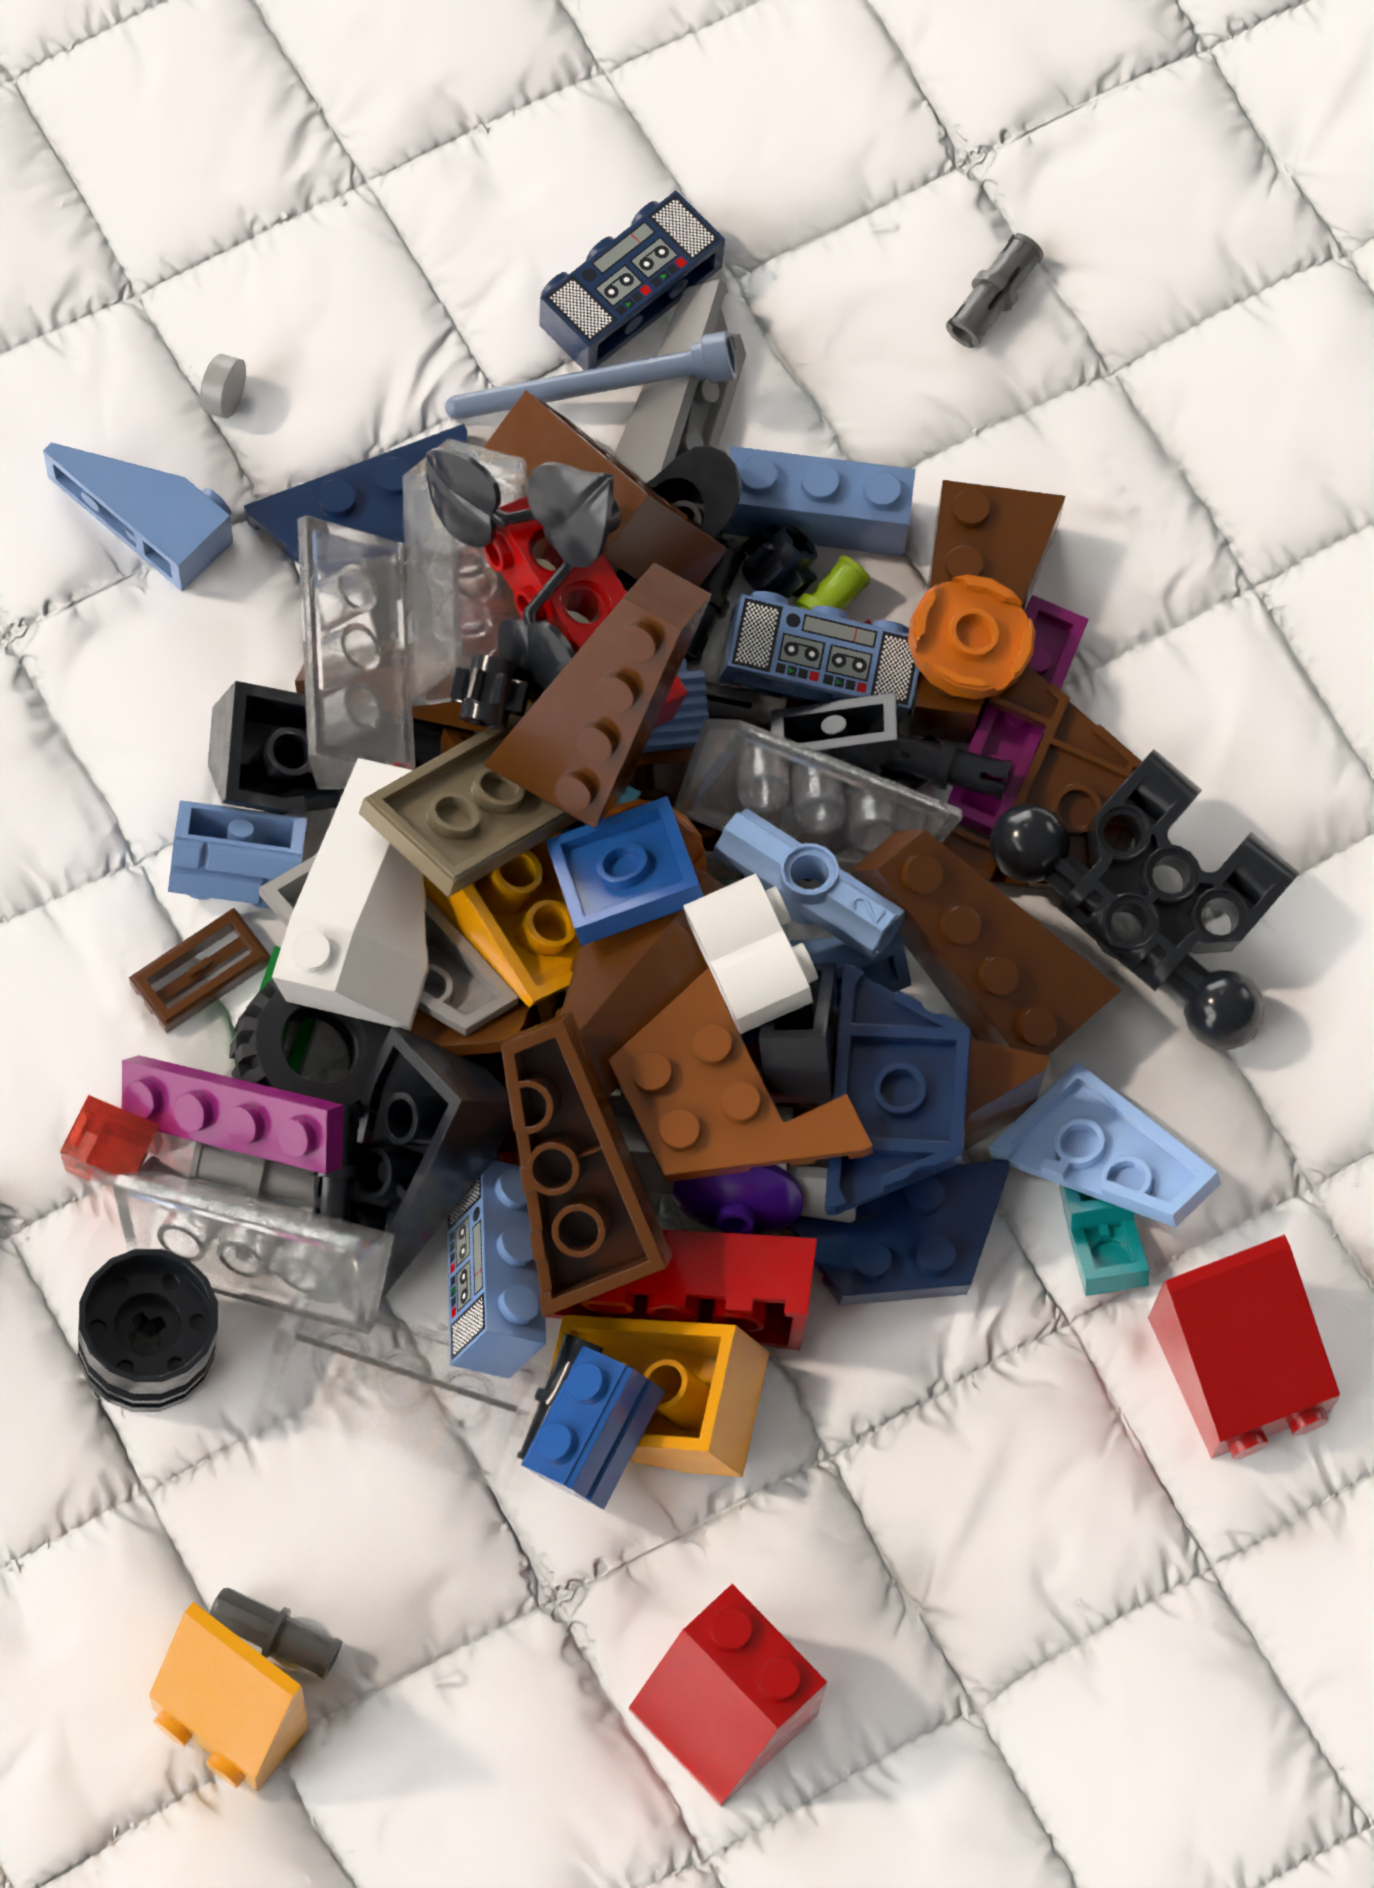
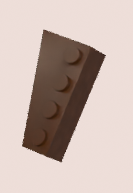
[849,829,1121,1056]
[501,1011,673,1318]

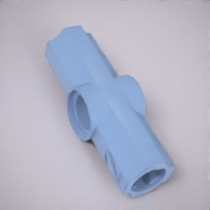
[714,808,905,961]

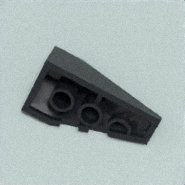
[207,680,474,815]
[342,1027,512,1319]

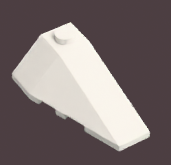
[272,758,429,1031]

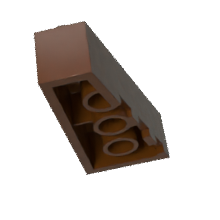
[482,390,728,587]
[910,480,1066,744]
[483,563,712,828]

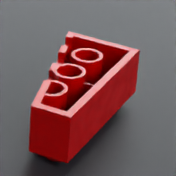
[545,1229,817,1351]

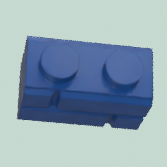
[521,1346,665,1510]

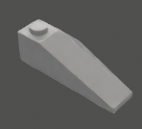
[259,854,519,1036]

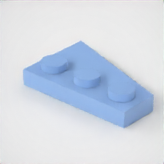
[988,1061,1221,1228]

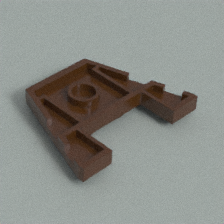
[929,662,1142,890]

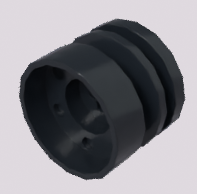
[78,1249,218,1412]

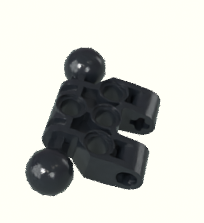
[989,749,1299,1050]

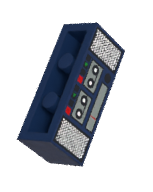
[539,190,725,370]

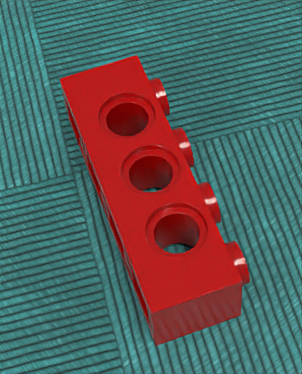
[482,495,688,728]

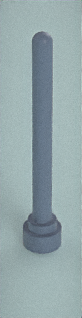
[445,330,737,420]

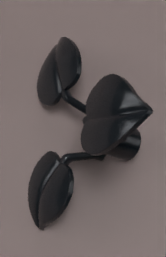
[425,447,621,704]

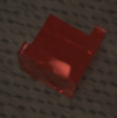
[60,1095,163,1184]

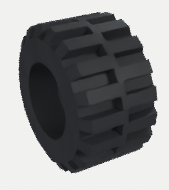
[229,979,392,1118]

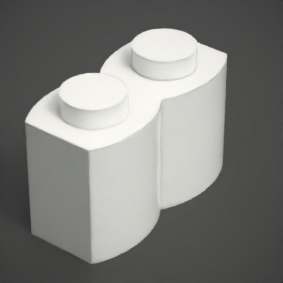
[683,874,818,1034]

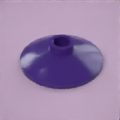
[673,1165,804,1235]

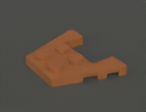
[609,968,873,1182]

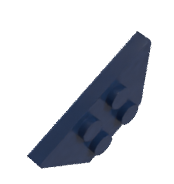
[244,423,468,600]
[824,965,972,1215]
[788,1160,1010,1306]

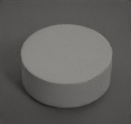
[200,353,246,418]

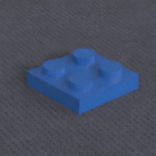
[545,796,704,946]

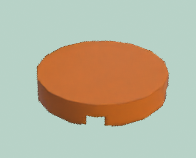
[908,574,1035,699]

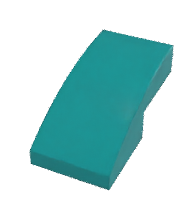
[1059,1185,1150,1296]

